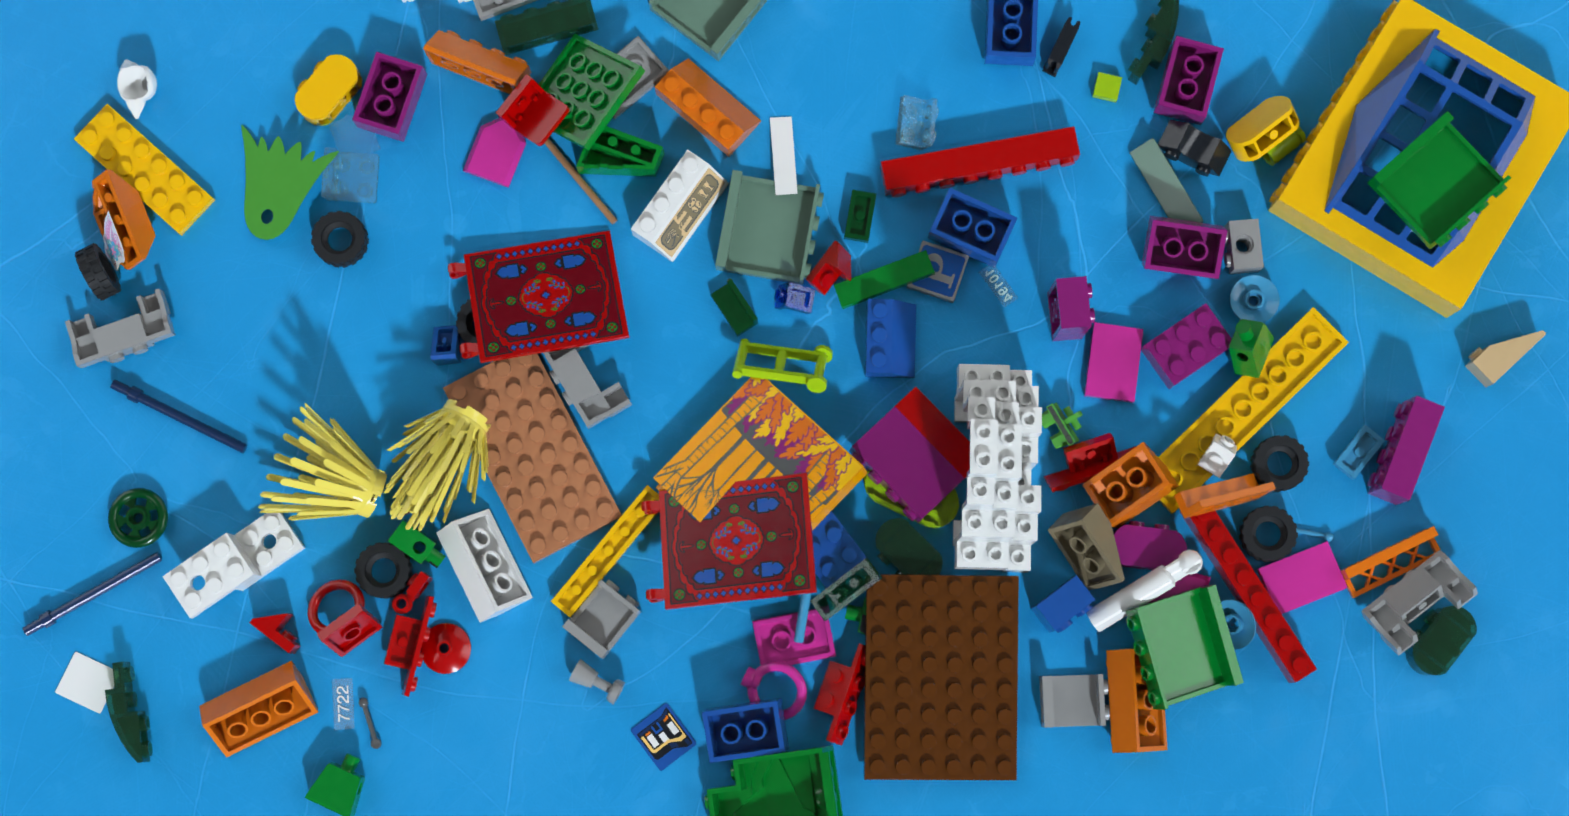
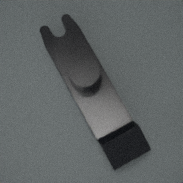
[1042,17,1080,77]

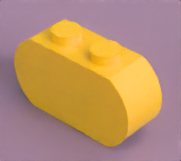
[295,54,362,126]
[1226,96,1300,162]

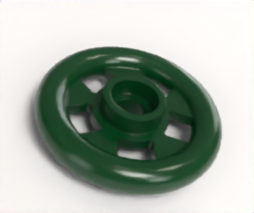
[108,488,168,548]

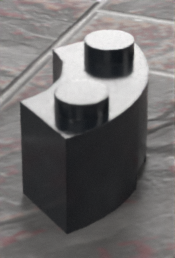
[1158,120,1232,177]

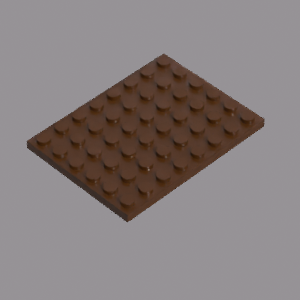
[864,574,1019,780]

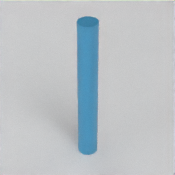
[794,593,811,643]

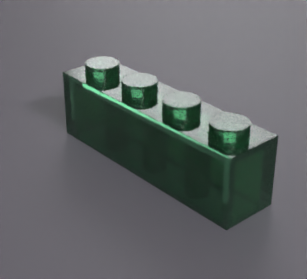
[495,0,599,55]

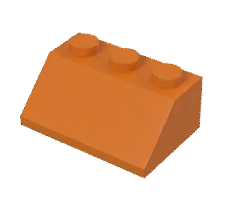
[1083,442,1179,528]

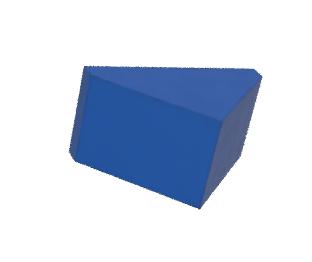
[430,325,461,365]

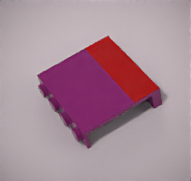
[849,387,970,523]

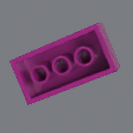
[1368,395,1445,505]

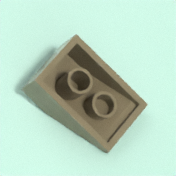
[1048,503,1125,591]

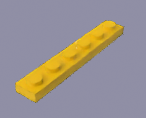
[551,485,659,618]

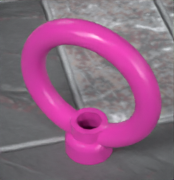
[741,661,807,720]

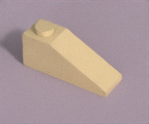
[1465,330,1546,387]

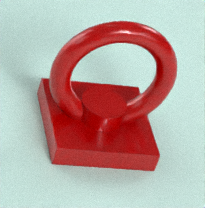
[307,579,383,657]

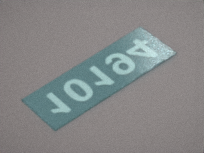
[979,265,1018,308]

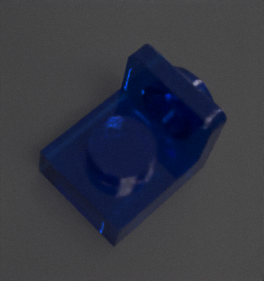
[774,282,816,314]

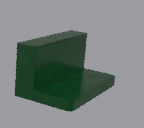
[710,278,758,337]

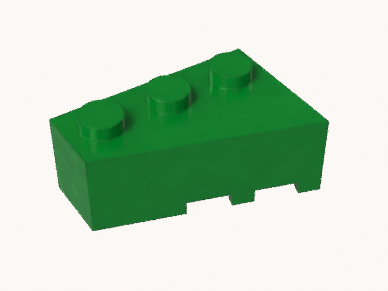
[576,126,665,177]

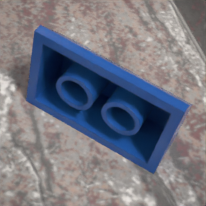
[865,299,916,378]

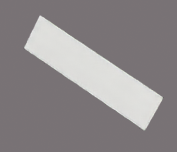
[770,116,798,195]

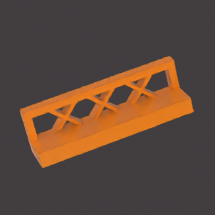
[1174,473,1276,519]
[1340,526,1440,598]

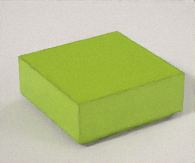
[1092,72,1122,103]

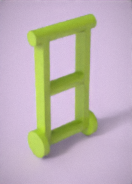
[732,339,833,393]

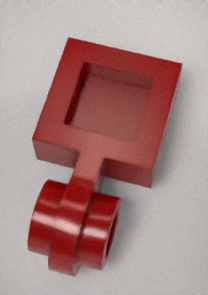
[392,571,433,614]

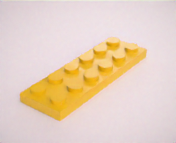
[74,104,215,236]

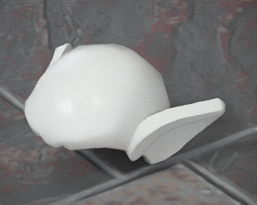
[117,59,157,119]

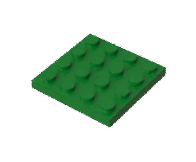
[538,34,645,151]

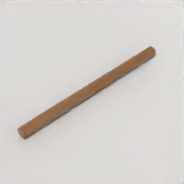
[544,138,618,225]

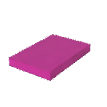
[1084,322,1143,403]
[1257,541,1348,614]
[752,607,836,665]

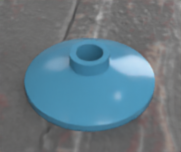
[1229,275,1280,323]
[1221,599,1256,649]

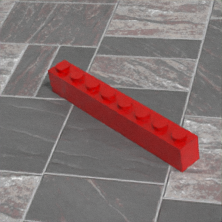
[880,126,1080,197]
[1179,511,1317,683]

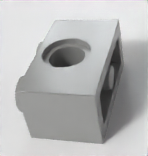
[1224,219,1264,274]

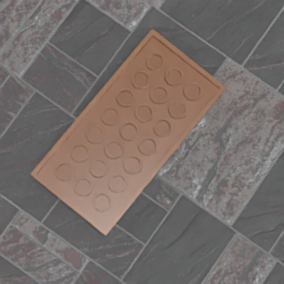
[443,354,622,564]

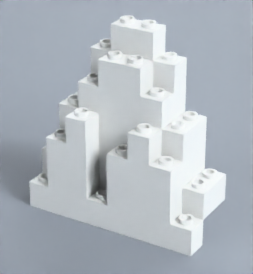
[953,364,1042,573]

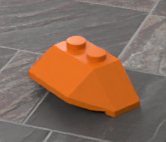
[92,170,156,270]

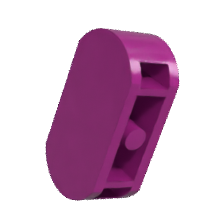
[1113,521,1187,570]

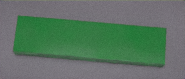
[834,250,935,309]

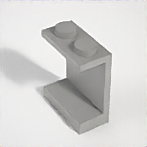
[1039,674,1110,728]

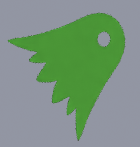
[241,125,339,240]

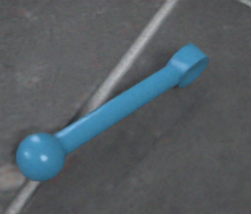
[1296,528,1334,542]

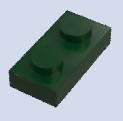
[844,190,876,243]

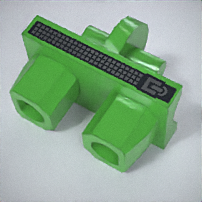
[1042,403,1083,449]

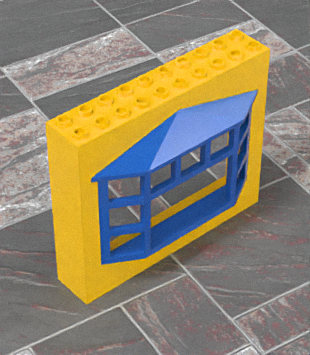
[1268,0,1569,318]

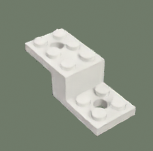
[162,513,305,619]

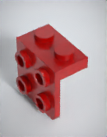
[496,74,570,146]

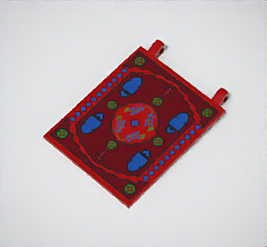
[448,230,629,363]
[641,473,817,610]

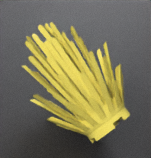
[384,399,491,531]

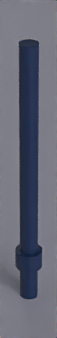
[110,379,247,453]
[23,552,162,636]

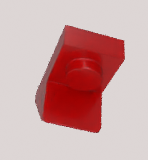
[806,241,851,295]
[249,613,300,654]

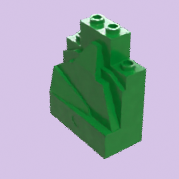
[705,745,843,816]

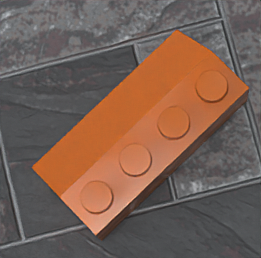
[423,30,532,94]
[655,58,761,157]
[1106,649,1168,753]
[199,660,318,758]

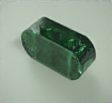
[875,518,943,575]
[1406,606,1477,676]

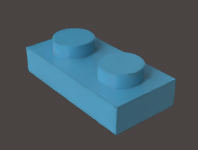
[1333,425,1385,480]

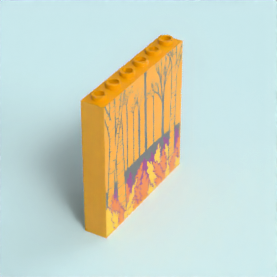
[653,377,867,531]

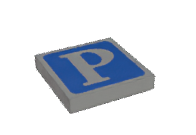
[907,241,969,303]

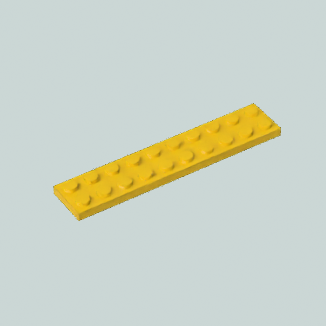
[1159,307,1349,514]

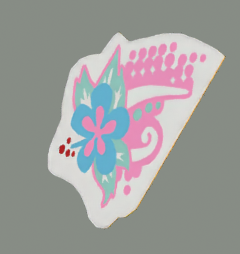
[103,211,125,271]

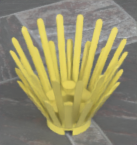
[258,403,387,521]

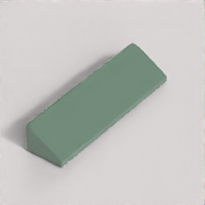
[1129,138,1203,223]

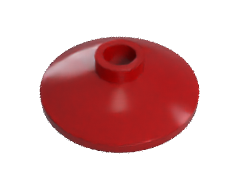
[421,623,471,674]

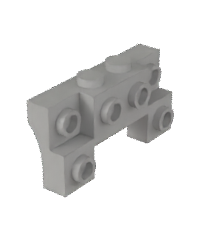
[65,289,176,368]
[543,345,632,429]
[1361,550,1478,656]

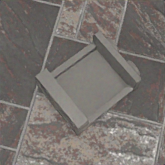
[562,579,641,659]

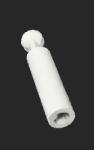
[1087,550,1203,633]

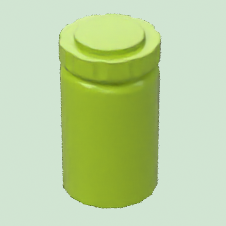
[1262,126,1306,166]

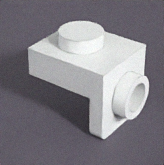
[1198,434,1237,478]

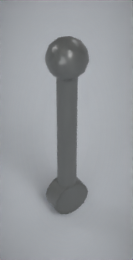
[358,698,382,749]

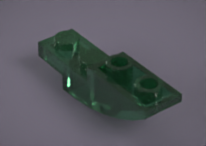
[1128,0,1179,84]
[105,662,153,763]

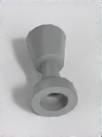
[569,659,625,705]

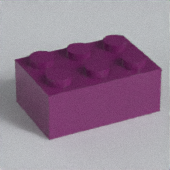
[1153,36,1224,125]
[352,52,428,142]
[1142,216,1228,279]
[1047,276,1095,341]
[1141,303,1232,390]

